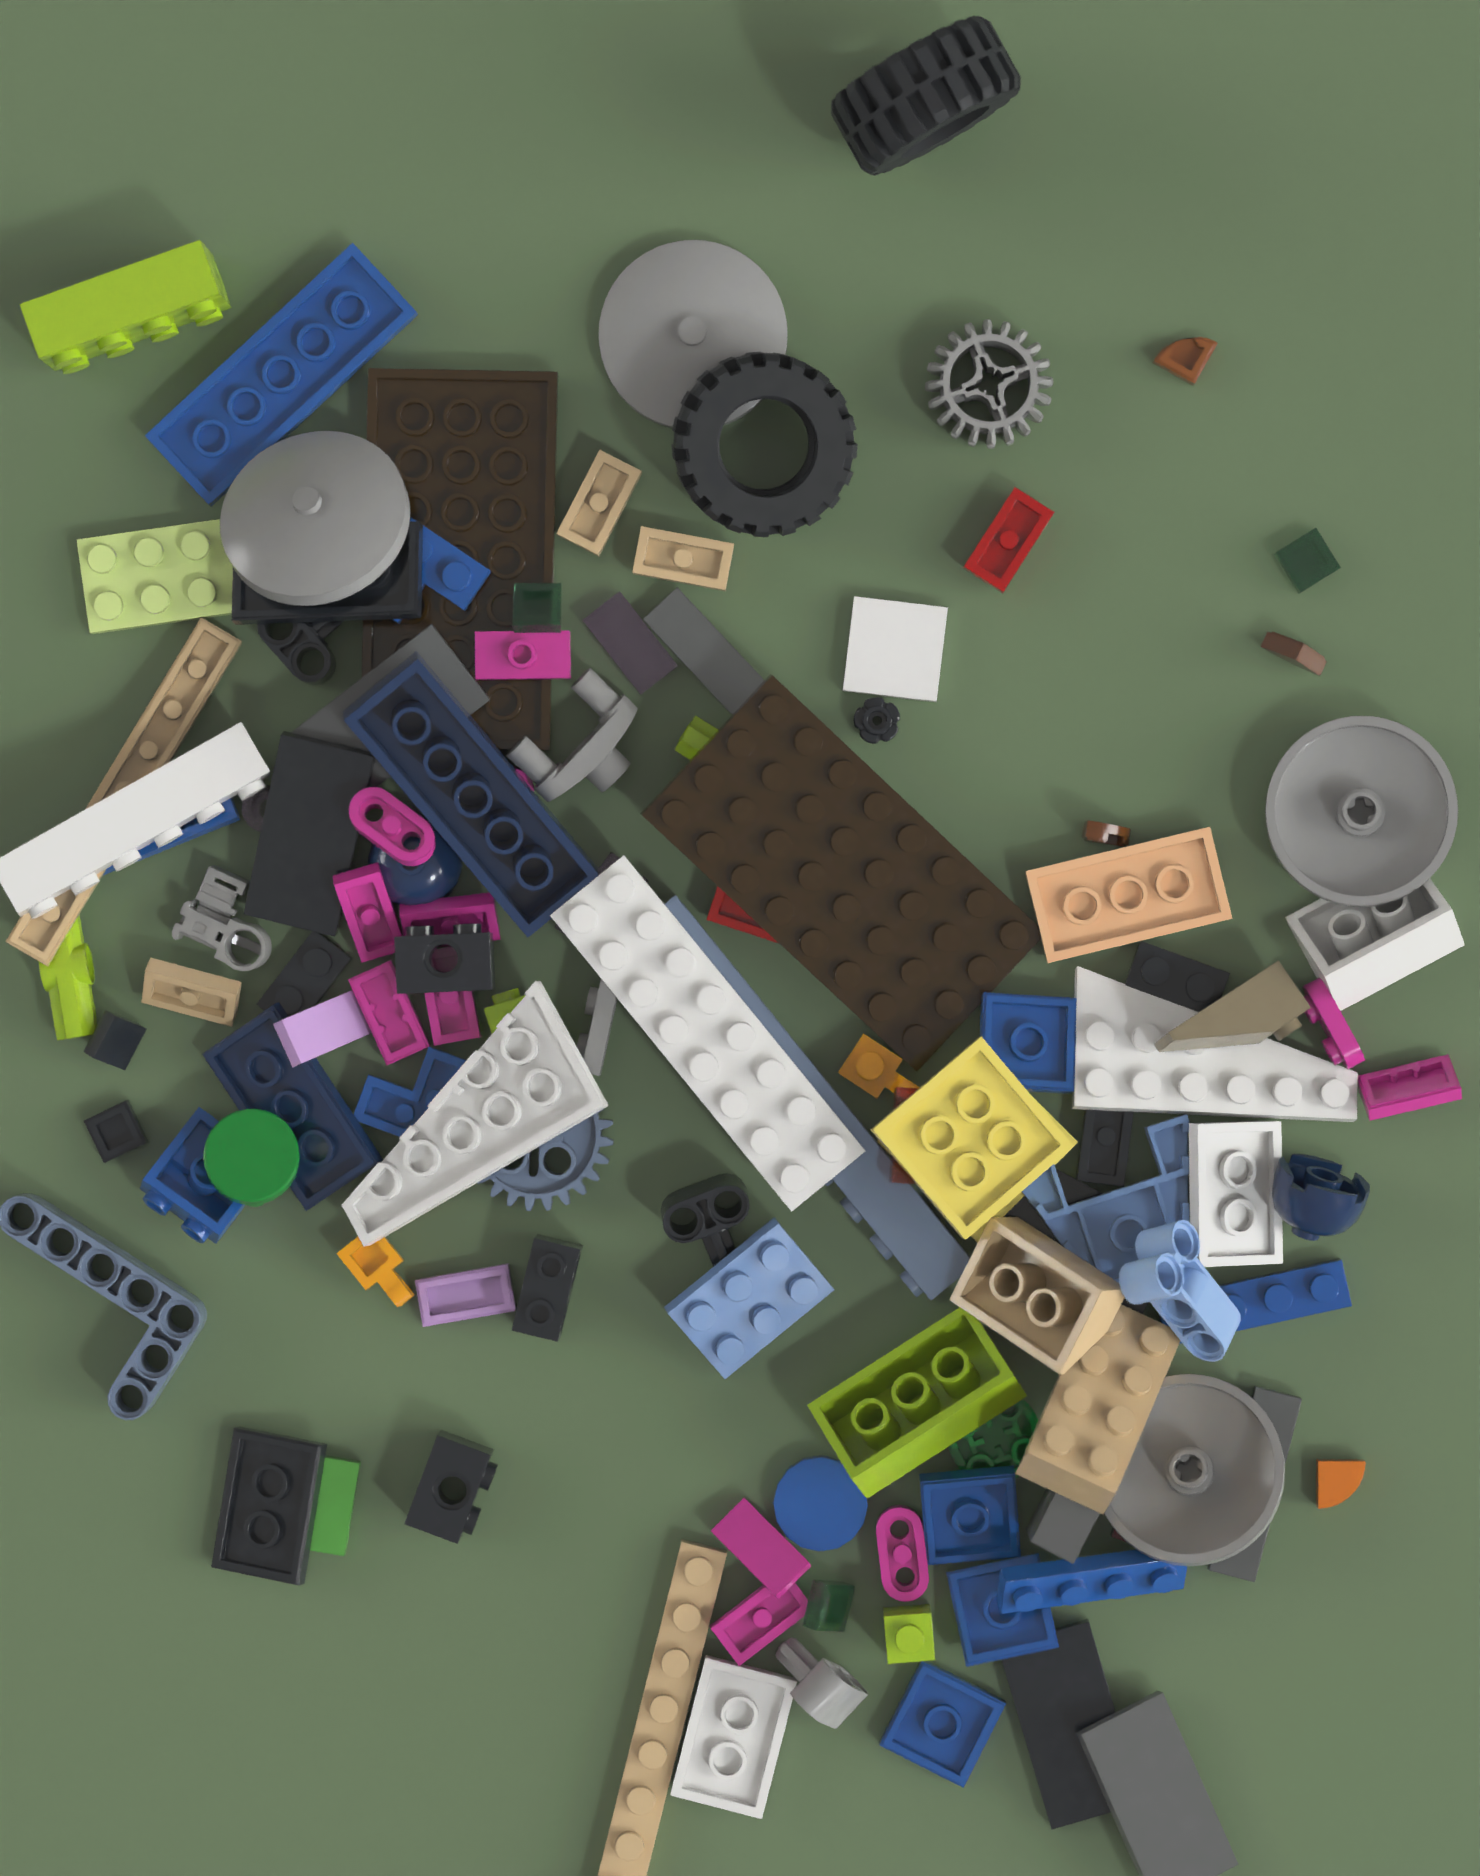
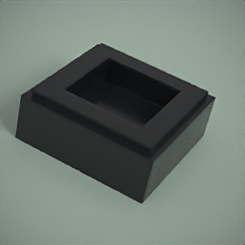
[84,1010,147,1070]
[84,1100,149,1163]

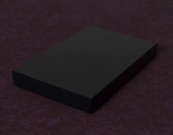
[211,1427,327,1586]

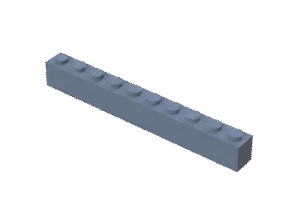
[665,895,970,1300]

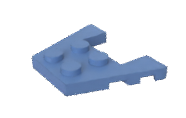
[1022,1114,1189,1283]

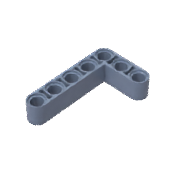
[0,1193,207,1420]

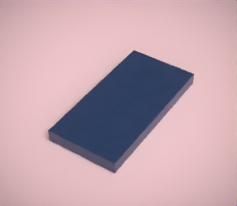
[202,1002,383,1211]

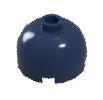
[368,815,463,906]
[1272,1154,1370,1241]

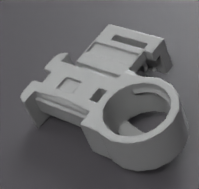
[172,865,272,971]

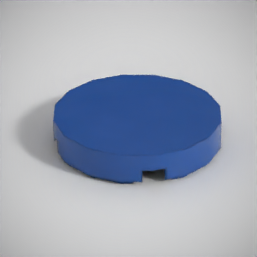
[773,1455,868,1552]

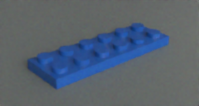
[145,243,418,507]

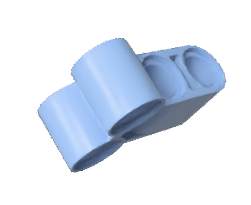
[1119,1220,1241,1362]

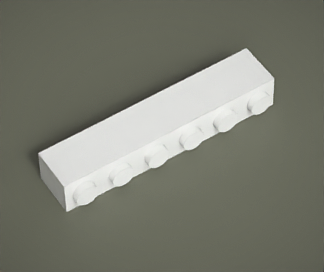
[0,722,270,919]

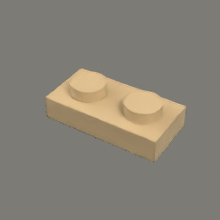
[556,450,642,557]
[632,526,734,592]
[141,958,242,1027]

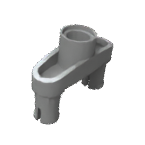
[506,668,638,802]

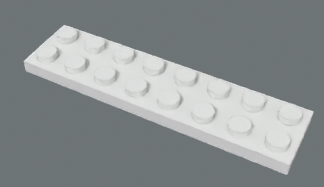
[550,855,865,1212]

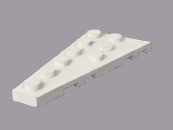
[1072,966,1358,1122]
[342,981,609,1246]

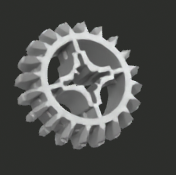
[925,319,1054,449]

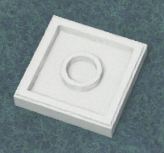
[843,596,948,702]

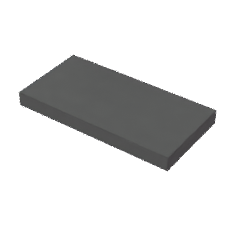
[290,624,490,787]
[1076,1691,1239,1876]

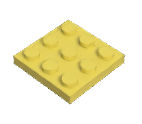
[871,1036,1074,1240]

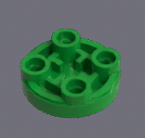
[203,1109,300,1207]
[948,1399,1039,1479]

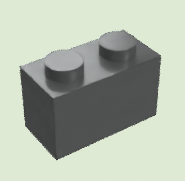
[1026,1488,1100,1564]

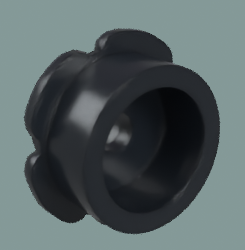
[854,697,900,744]

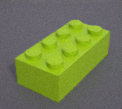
[20,240,232,374]
[807,1307,1027,1498]

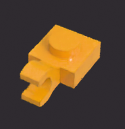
[838,1033,920,1100]
[336,1236,415,1307]

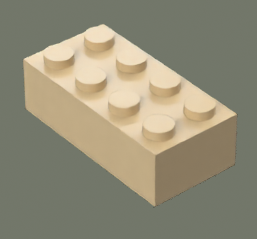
[1015,1305,1180,1514]

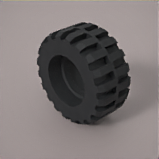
[831,15,1021,176]
[671,352,858,537]

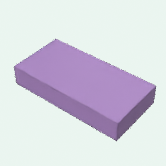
[273,990,372,1067]
[415,1263,517,1327]

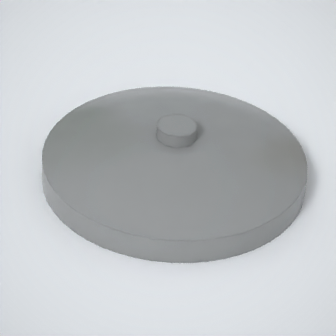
[599,240,788,428]
[220,431,410,606]
[1265,716,1458,907]
[1104,1374,1285,1566]

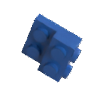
[140,1107,245,1244]

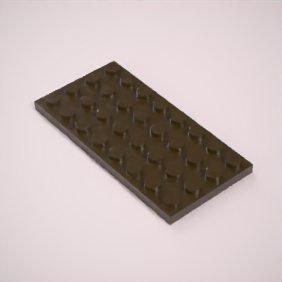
[362,368,558,751]
[640,674,1041,1071]

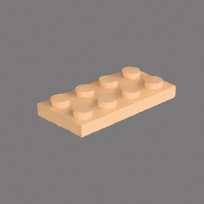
[1025,827,1232,963]

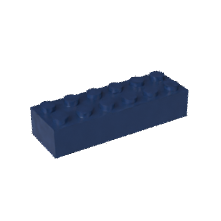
[343,651,600,938]

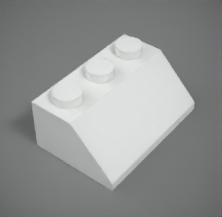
[1285,879,1465,1011]

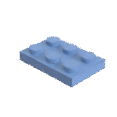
[664,1217,834,1379]

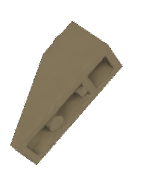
[1154,960,1311,1052]

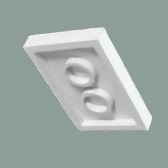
[1189,1121,1283,1267]
[670,1655,797,1819]

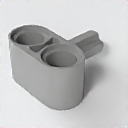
[775,1637,869,1729]

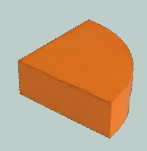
[1316,1459,1366,1509]

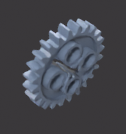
[478,1101,614,1211]

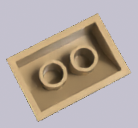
[949,1217,1125,1374]

